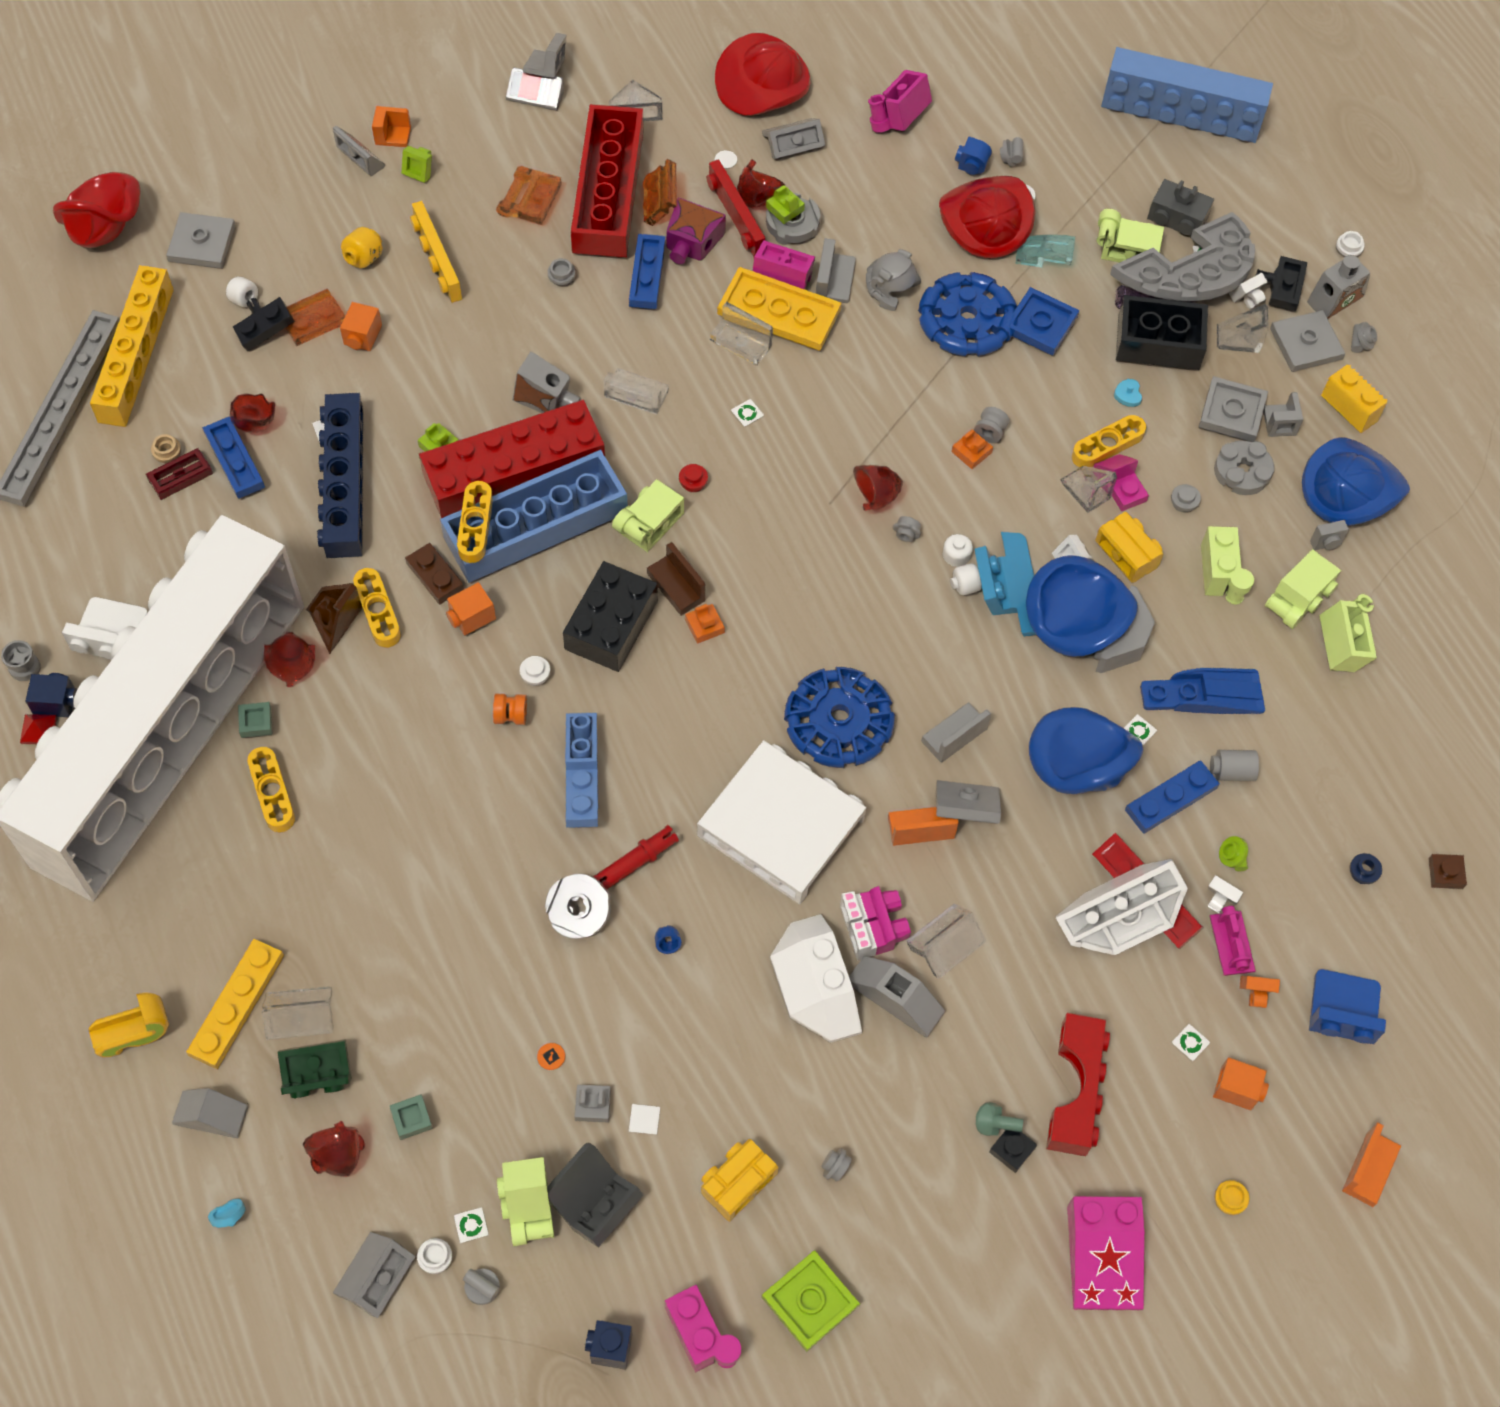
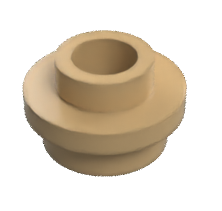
[151,434,181,463]

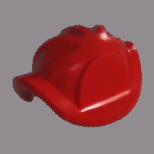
[53,172,141,248]

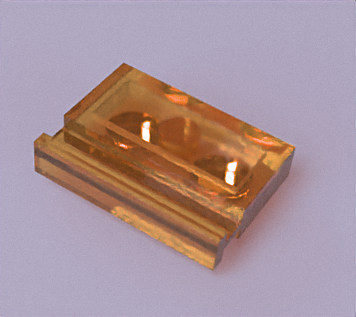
[643,159,677,226]
[286,288,345,346]

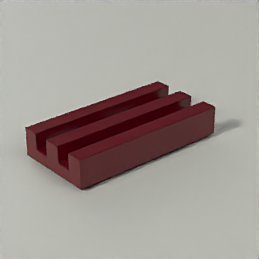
[146,448,213,500]

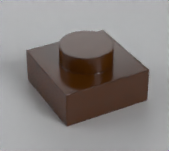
[1429,854,1467,889]

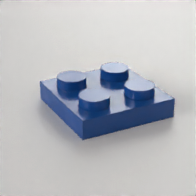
[1010,287,1080,356]

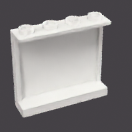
[697,740,867,905]

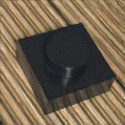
[989,1130,1037,1174]

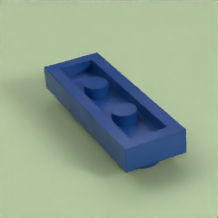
[629,234,666,309]
[202,417,265,499]
[1125,760,1220,834]

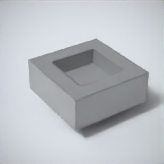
[1310,520,1349,551]

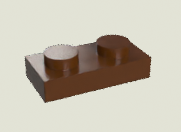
[405,543,464,605]

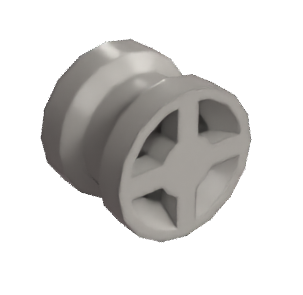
[974,407,1009,443]

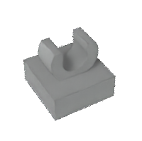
[575,1085,611,1122]

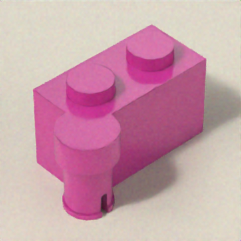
[868,70,932,133]
[664,1285,742,1373]

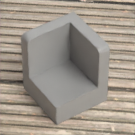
[1263,392,1303,437]

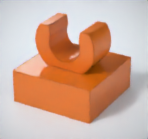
[952,429,993,469]
[685,603,725,644]
[1239,976,1280,1008]

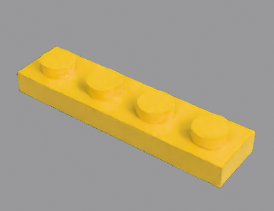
[410,201,462,303]
[186,939,284,1070]

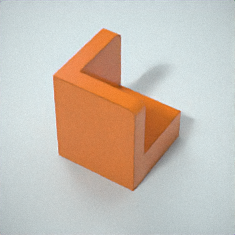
[372,106,411,147]

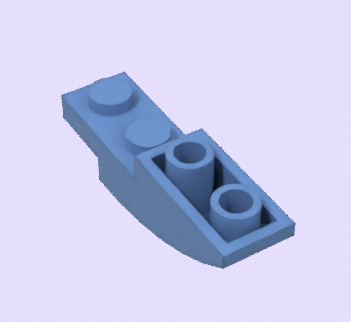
[565,713,599,828]

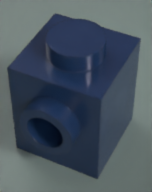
[25,673,77,718]
[585,1320,633,1370]

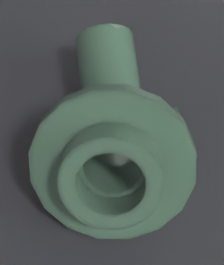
[976,1102,1024,1136]

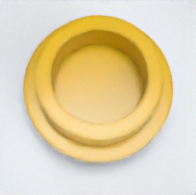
[1214,1180,1249,1215]

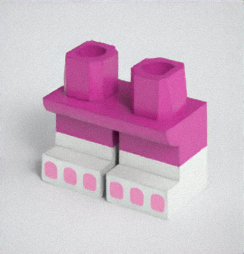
[840,886,911,961]

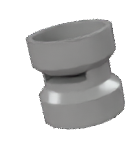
[1,640,40,681]

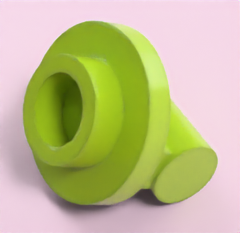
[1219,836,1248,871]

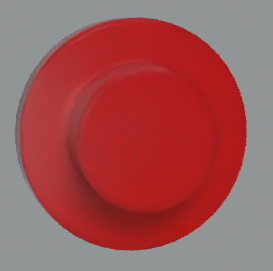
[679,464,708,492]

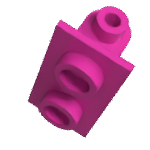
[1209,906,1256,976]

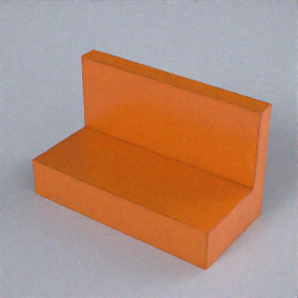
[888,807,959,846]
[1342,1123,1401,1207]

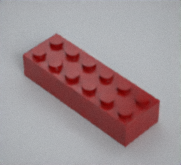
[571,104,644,258]
[419,399,605,518]

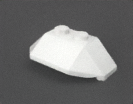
[1056,859,1188,955]
[770,914,862,1043]

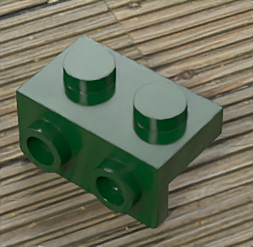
[277,1039,352,1098]

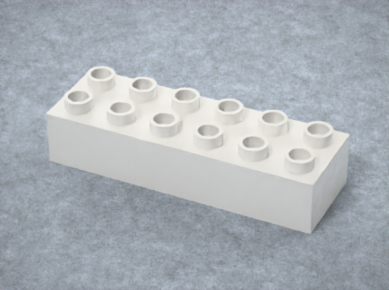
[0,515,304,902]

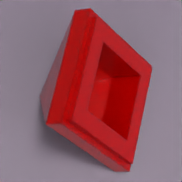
[20,714,57,744]

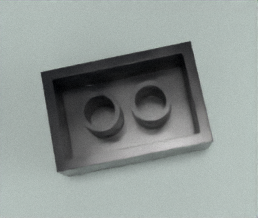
[1115,295,1208,370]
[563,561,658,672]

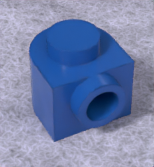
[955,136,992,175]

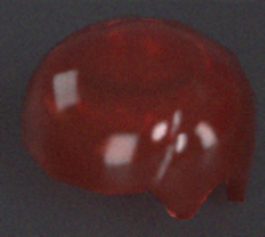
[230,393,276,434]

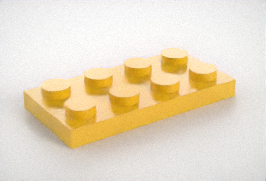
[717,267,842,351]

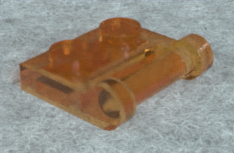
[496,166,562,225]

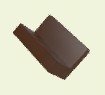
[647,542,705,616]

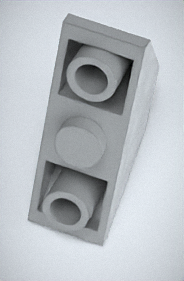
[1094,585,1155,673]
[849,956,945,1038]

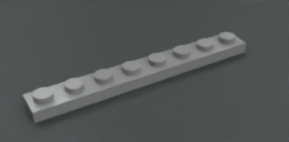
[0,310,120,506]

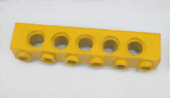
[90,265,174,427]

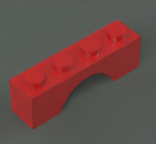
[1046,1013,1110,1157]

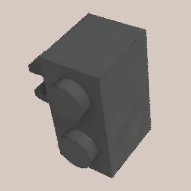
[1147,179,1214,236]

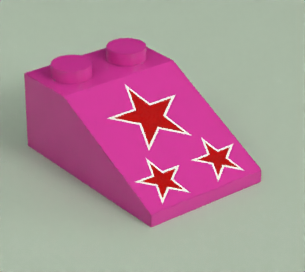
[1067,1196,1145,1310]

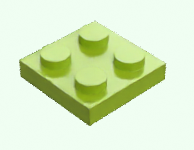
[761,1250,860,1352]

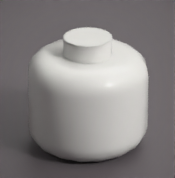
[226,276,258,308]
[942,534,973,567]
[950,563,982,596]

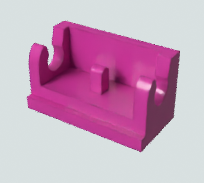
[753,240,815,290]

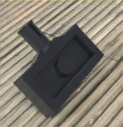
[1255,256,1308,311]
[233,297,295,352]

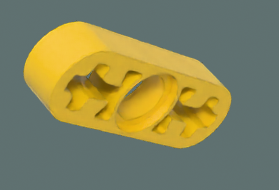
[1072,415,1146,469]
[457,481,493,563]
[353,568,401,648]
[247,747,295,832]

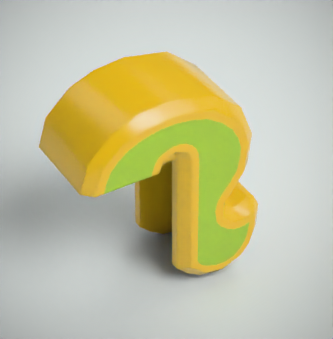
[88,992,169,1058]

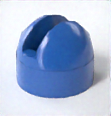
[655,925,682,954]

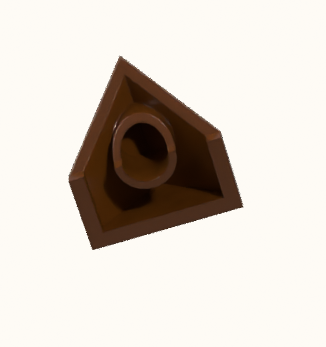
[306,583,362,654]

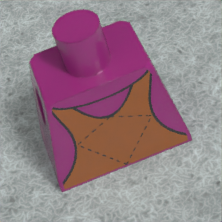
[666,197,726,264]

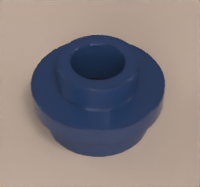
[1350,853,1382,884]

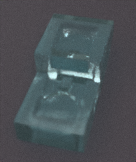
[1015,235,1076,268]

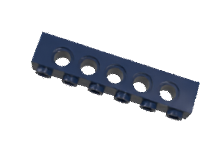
[317,393,364,558]

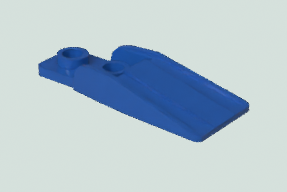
[1140,668,1265,714]

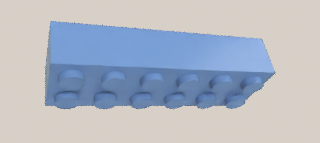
[1101,47,1273,143]
[440,450,628,583]

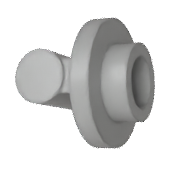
[1000,137,1023,167]
[1351,322,1377,353]
[463,1269,500,1305]

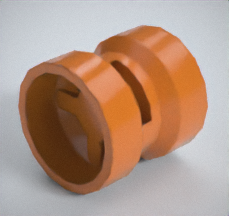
[493,694,527,725]

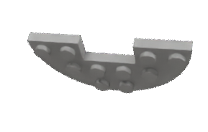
[1110,212,1255,301]

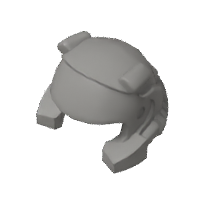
[866,249,921,311]

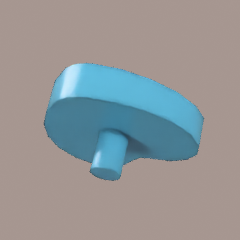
[1114,379,1142,407]
[208,1199,245,1228]

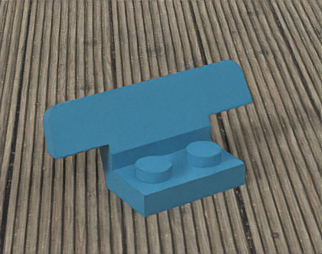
[974,532,1036,637]

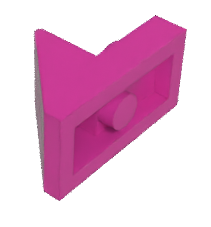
[1094,454,1149,511]

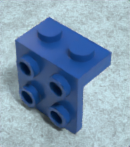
[1309,969,1386,1044]

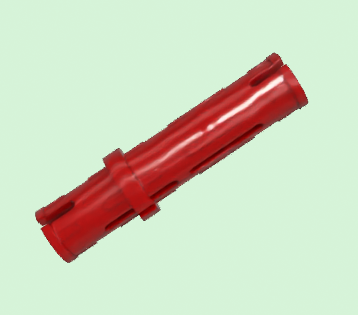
[592,825,679,889]

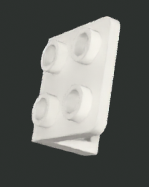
[62,597,148,660]

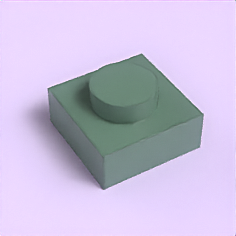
[238,702,272,738]
[389,1094,433,1140]

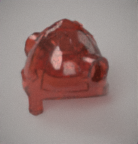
[737,159,785,209]
[853,465,903,511]
[264,632,315,687]
[303,1121,365,1177]

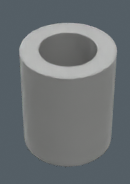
[1210,750,1259,781]

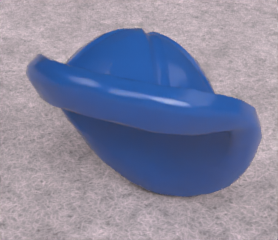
[1302,437,1410,526]
[1026,555,1138,657]
[1029,707,1144,794]

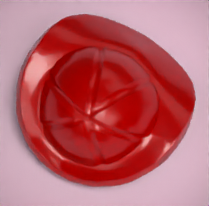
[715,33,811,116]
[939,176,1035,259]

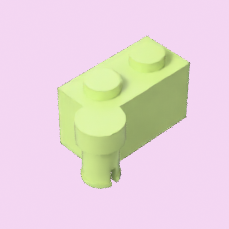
[1097,209,1164,263]
[612,479,684,553]
[1201,526,1254,605]
[1265,549,1341,629]
[1319,594,1377,672]
[497,1157,554,1246]

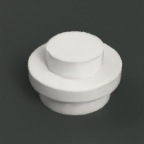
[1336,231,1364,257]
[520,656,550,686]
[417,1238,452,1274]

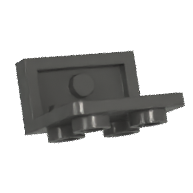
[547,1143,643,1248]

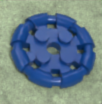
[918,272,1018,356]
[784,667,895,768]

